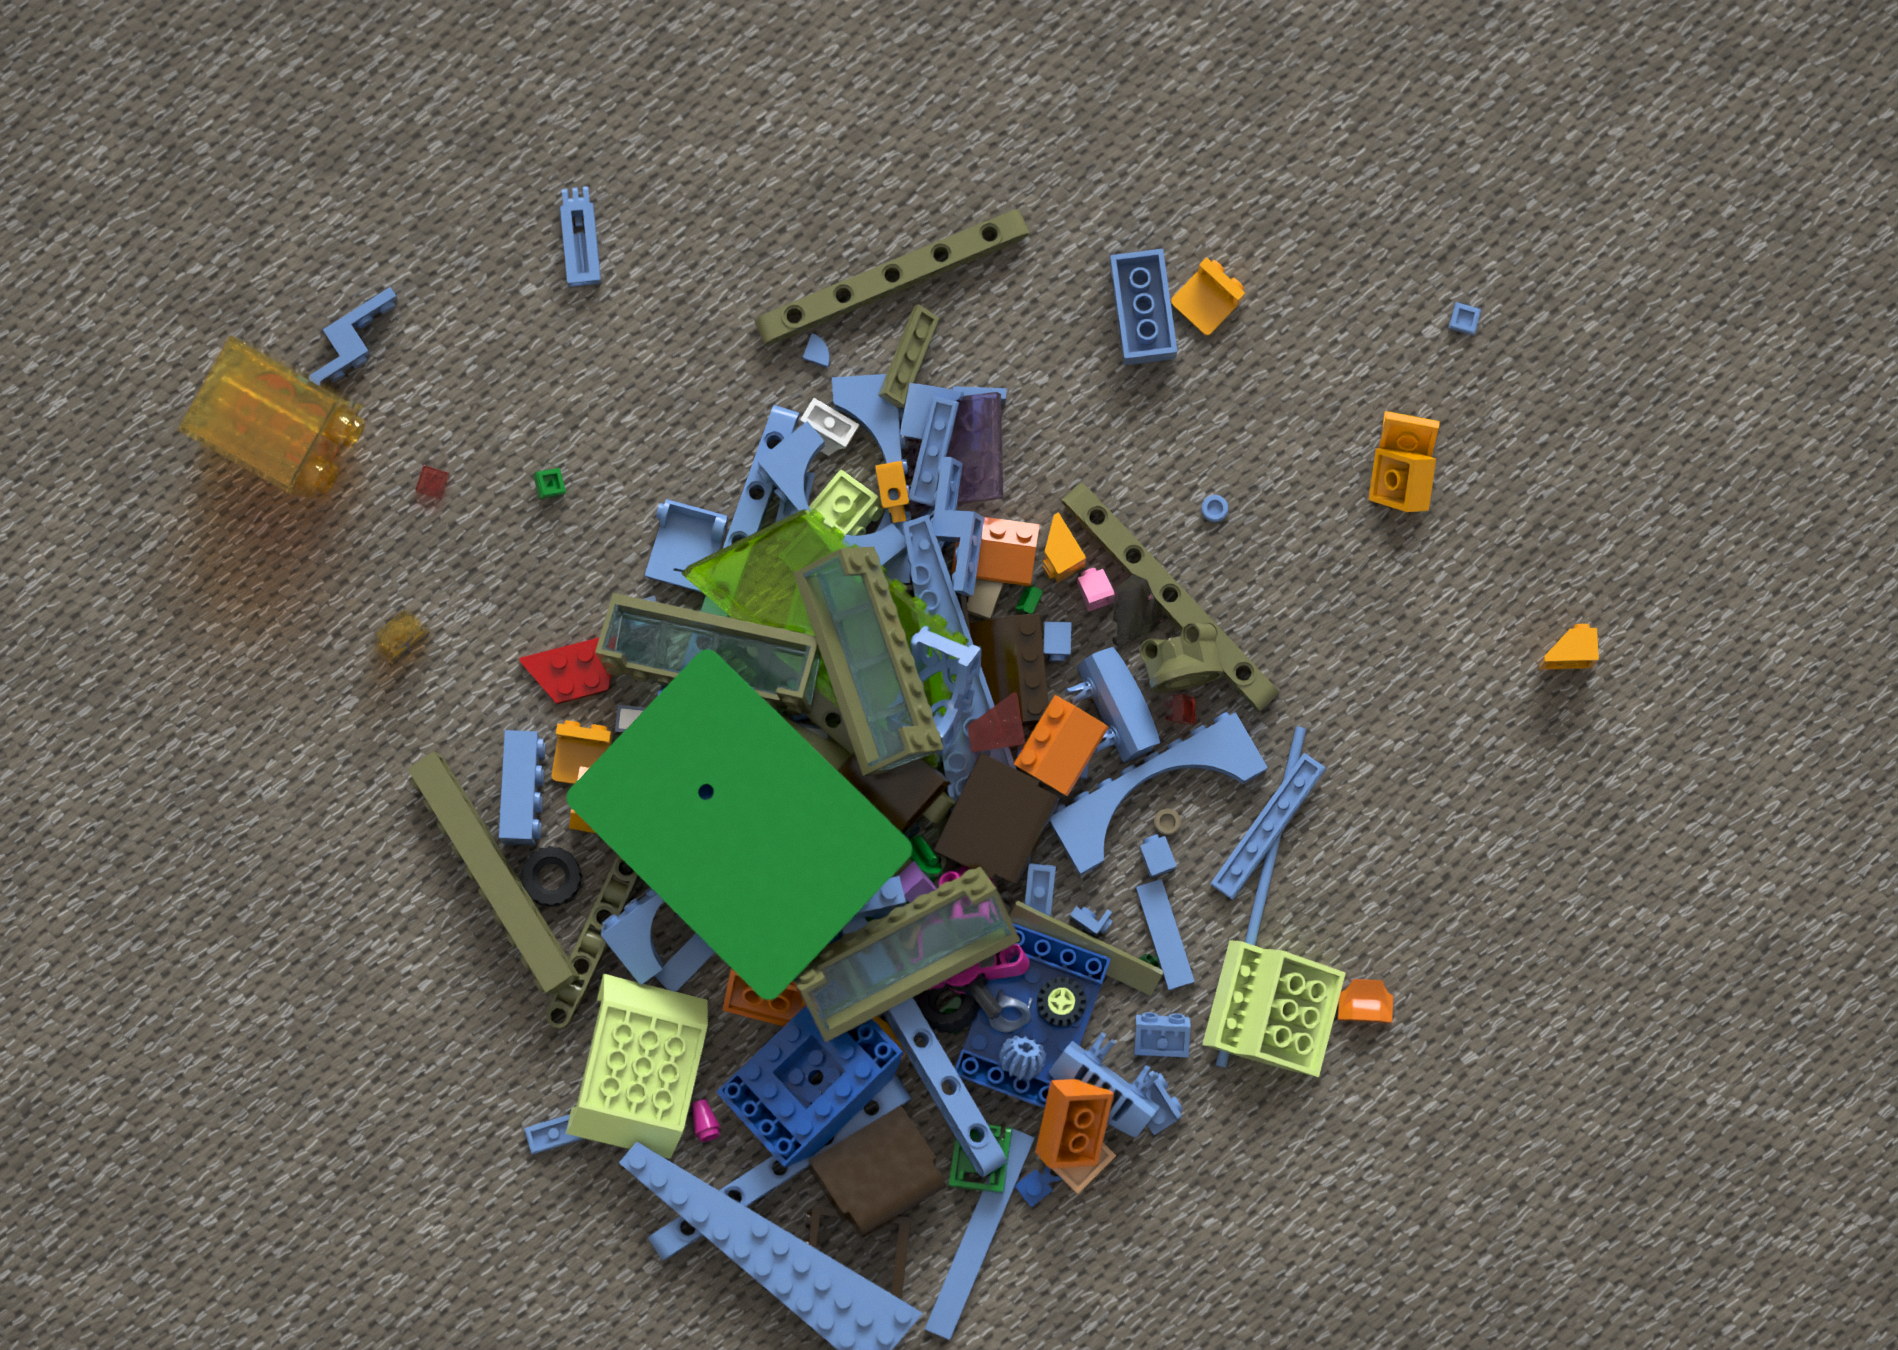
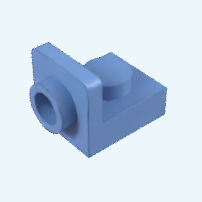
[1069,907,1113,937]

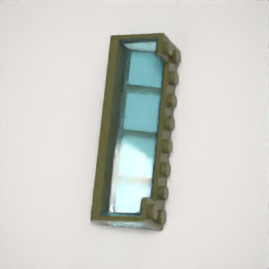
[794,546,944,776]
[595,593,821,716]
[793,867,1020,1042]

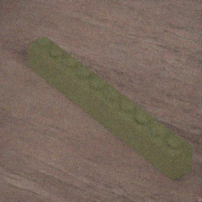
[408,751,580,995]

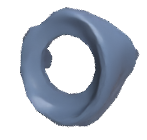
[989,989,1032,1033]

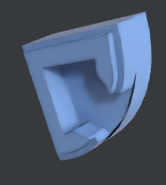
[803,333,829,368]

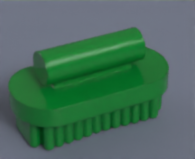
[909,835,942,883]

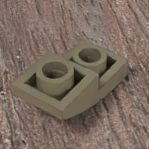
[967,579,1005,620]

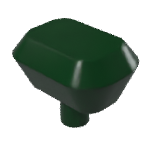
[1140,954,1159,968]

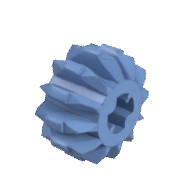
[999,1035,1046,1080]

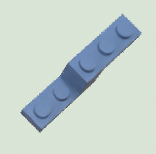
[295,287,398,397]
[931,457,985,596]

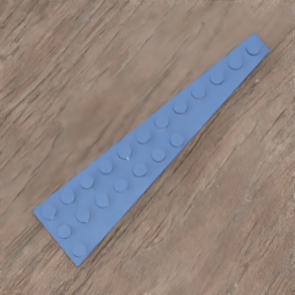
[903,515,1016,811]
[619,1142,923,1350]

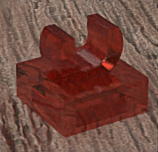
[1165,694,1196,725]

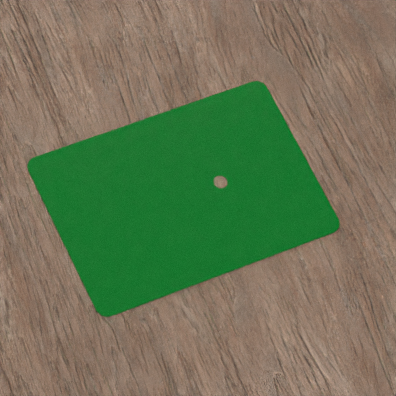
[566,649,912,1000]

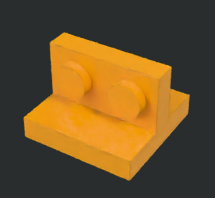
[1378,411,1439,457]

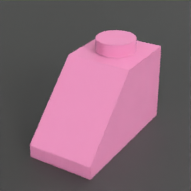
[1077,568,1115,612]

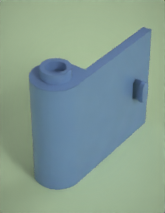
[645,499,729,594]

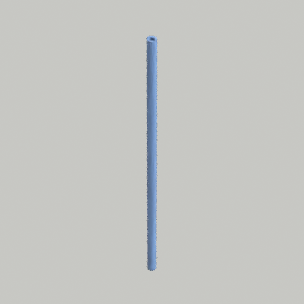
[1216,727,1306,1068]

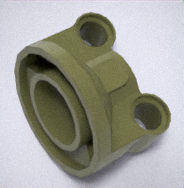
[1140,623,1224,693]

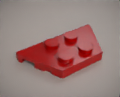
[519,633,621,704]

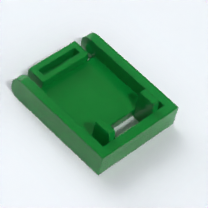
[949,1125,1012,1194]

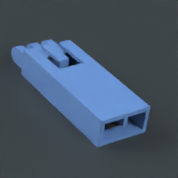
[560,186,601,287]

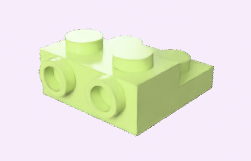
[809,469,883,536]

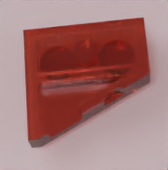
[967,692,1025,753]

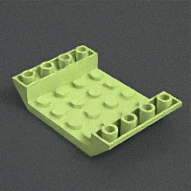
[566,974,708,1159]

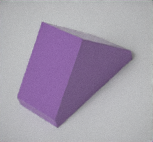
[898,861,944,920]

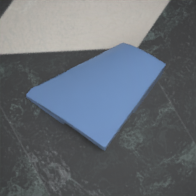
[900,383,964,441]

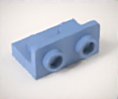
[1134,1012,1191,1058]
[1145,1071,1183,1136]

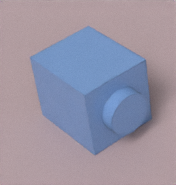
[1043,622,1072,663]
[1139,835,1177,878]

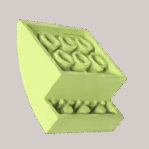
[1202,940,1346,1077]

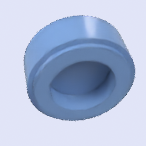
[1201,495,1228,523]

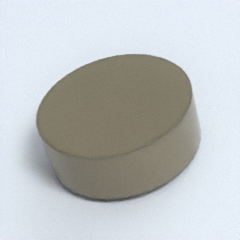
[1154,808,1181,836]

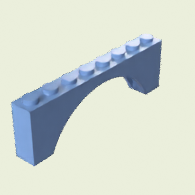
[832,374,912,591]
[1049,712,1268,876]

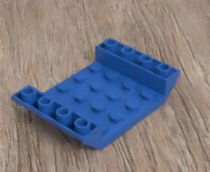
[955,923,1111,1108]

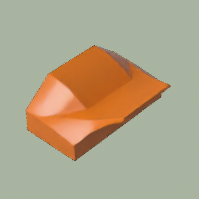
[1337,979,1393,1023]

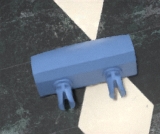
[1065,647,1160,763]
[1049,1032,1160,1138]

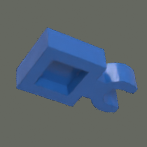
[1015,1165,1062,1207]

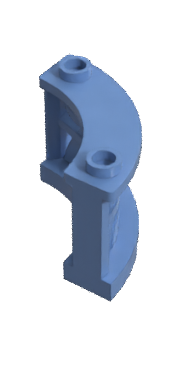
[886,626,981,756]

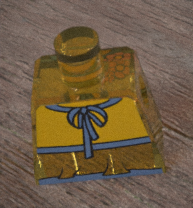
[374,610,430,665]

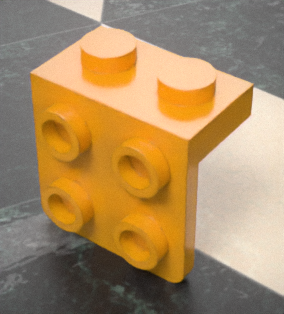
[1171,257,1245,336]
[551,720,613,784]

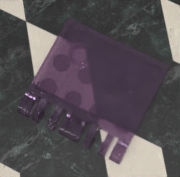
[908,392,1004,509]

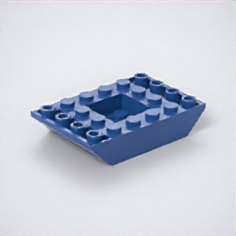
[716,979,904,1168]

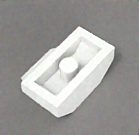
[800,398,860,456]

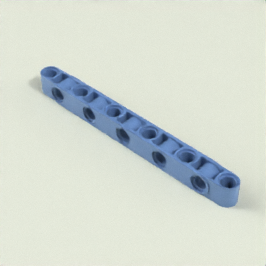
[680,405,800,672]
[837,917,1007,1177]
[648,1076,912,1261]

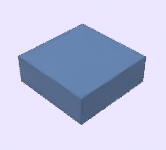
[1448,302,1481,336]

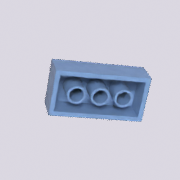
[1109,249,1177,366]
[499,730,546,846]

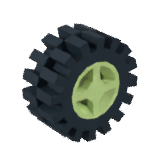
[1037,977,1086,1027]

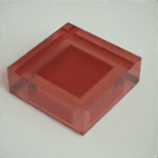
[415,465,450,499]

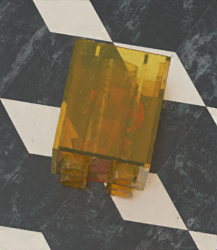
[178,335,366,498]

